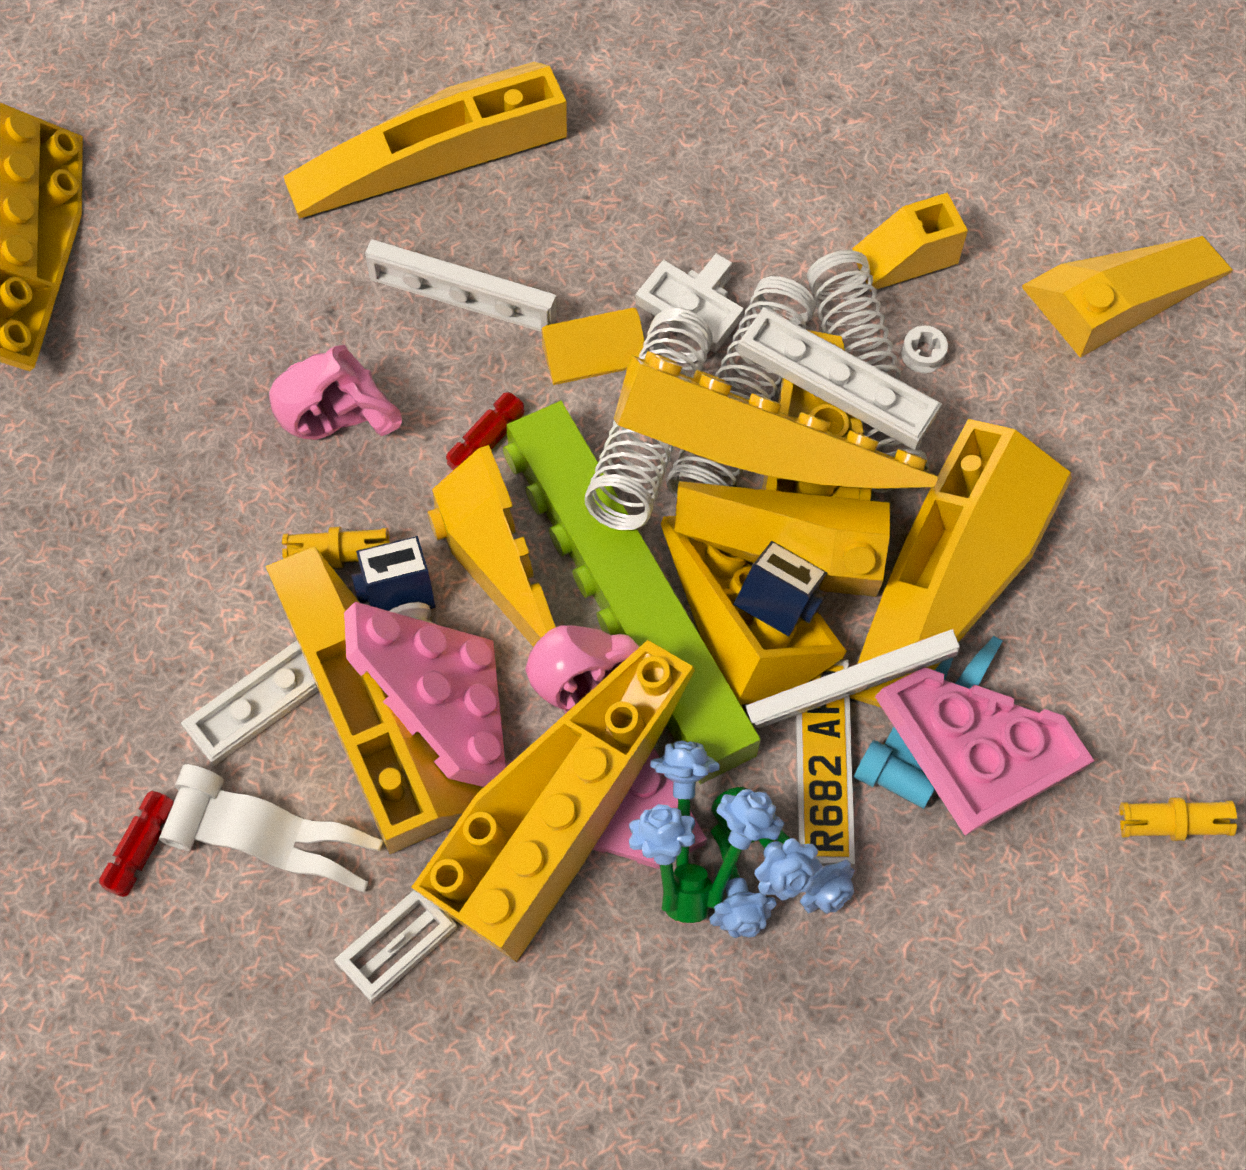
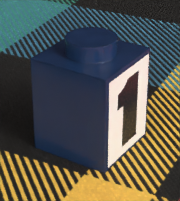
[351,536,436,611]
[733,541,827,637]

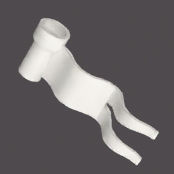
[159,764,383,893]

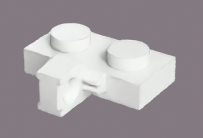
[635,253,744,353]

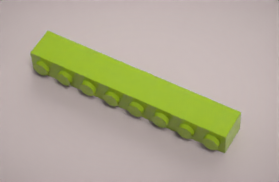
[503,400,761,785]

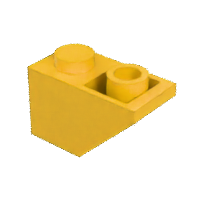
[852,192,968,292]

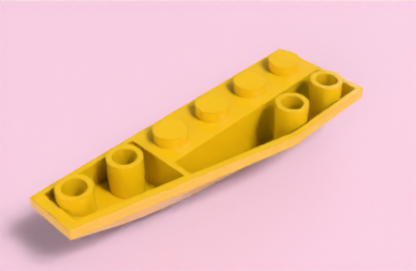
[283,61,567,219]
[0,102,83,372]
[614,351,939,489]
[265,546,482,855]
[411,640,695,962]

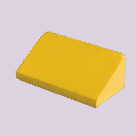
[541,308,644,385]

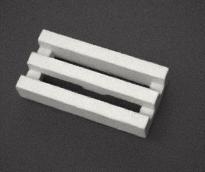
[334,890,457,1004]

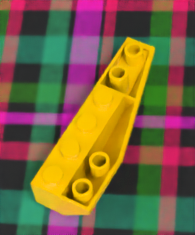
[850,419,1072,708]

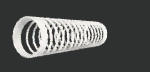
[807,250,930,493]
[666,276,816,498]
[585,308,713,530]

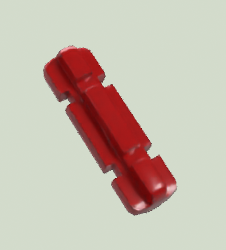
[446,392,525,470]
[99,791,174,897]

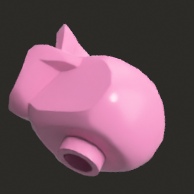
[269,344,402,440]
[525,625,639,714]

